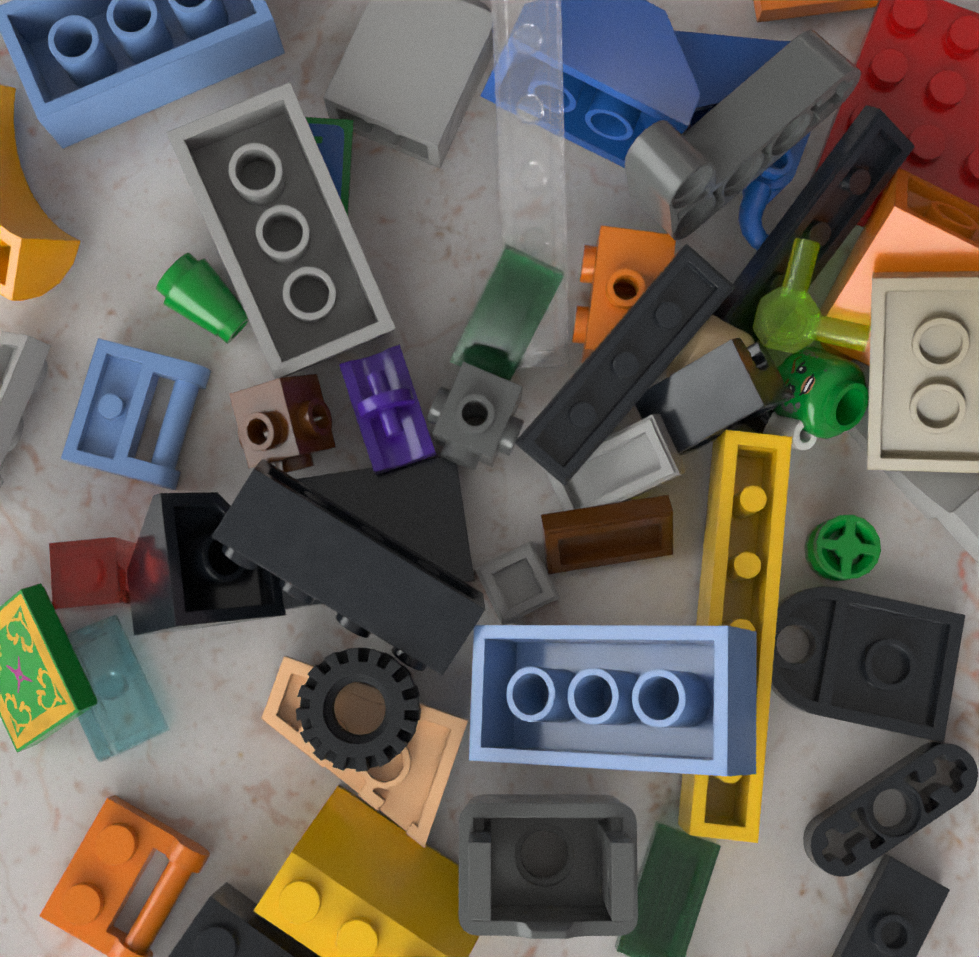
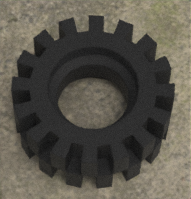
[296,648,421,772]

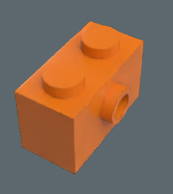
[572,225,676,363]

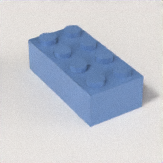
[0,0,285,149]
[469,625,757,776]

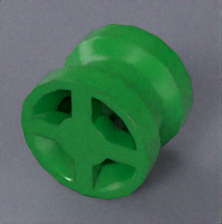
[804,515,881,582]

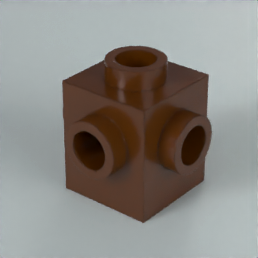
[229,374,336,473]

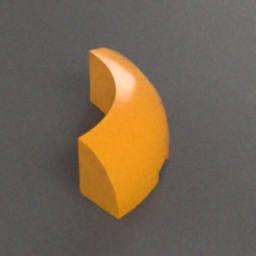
[0,83,81,301]

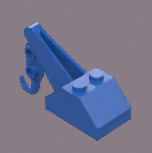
[480,0,811,251]

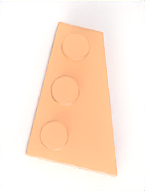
[261,656,468,848]

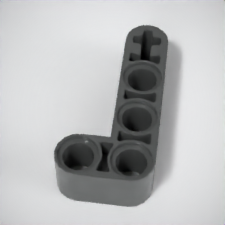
[625,29,861,240]

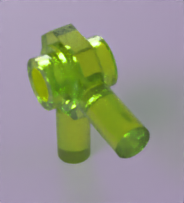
[753,238,871,354]

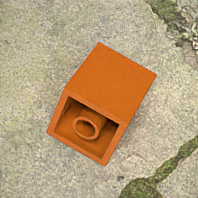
[813,168,979,367]

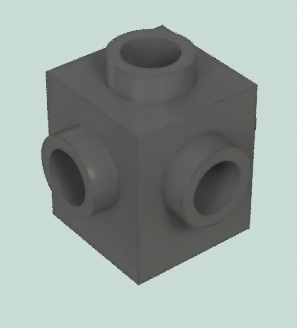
[427,362,524,470]

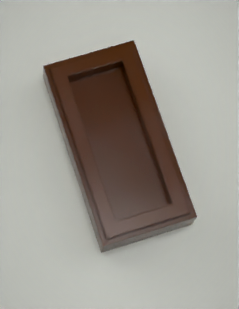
[541,495,673,574]

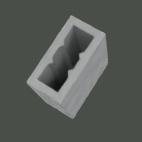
[323,0,498,168]

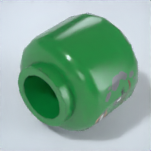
[773,346,869,439]

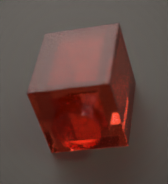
[49,537,136,612]

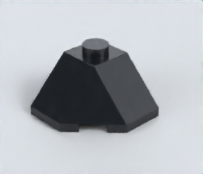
[127,492,286,636]

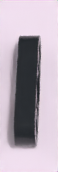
[803,741,978,877]

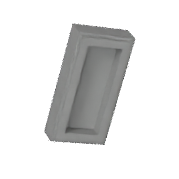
[545,414,687,511]

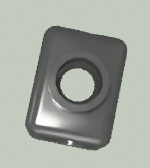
[458,794,638,939]

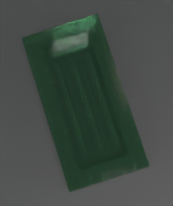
[450,243,564,381]
[615,821,721,957]

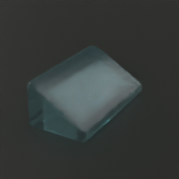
[67,615,170,762]

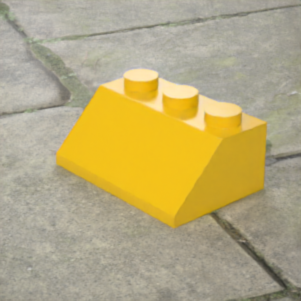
[253,785,479,957]

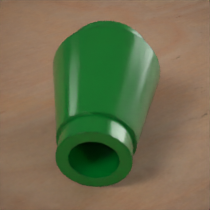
[156,252,249,344]

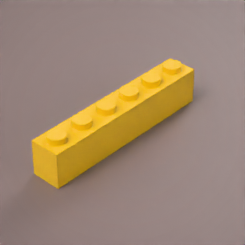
[678,430,792,843]

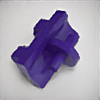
[339,344,436,475]

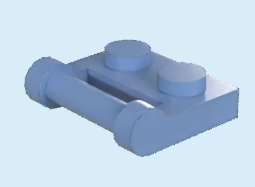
[61,338,211,491]

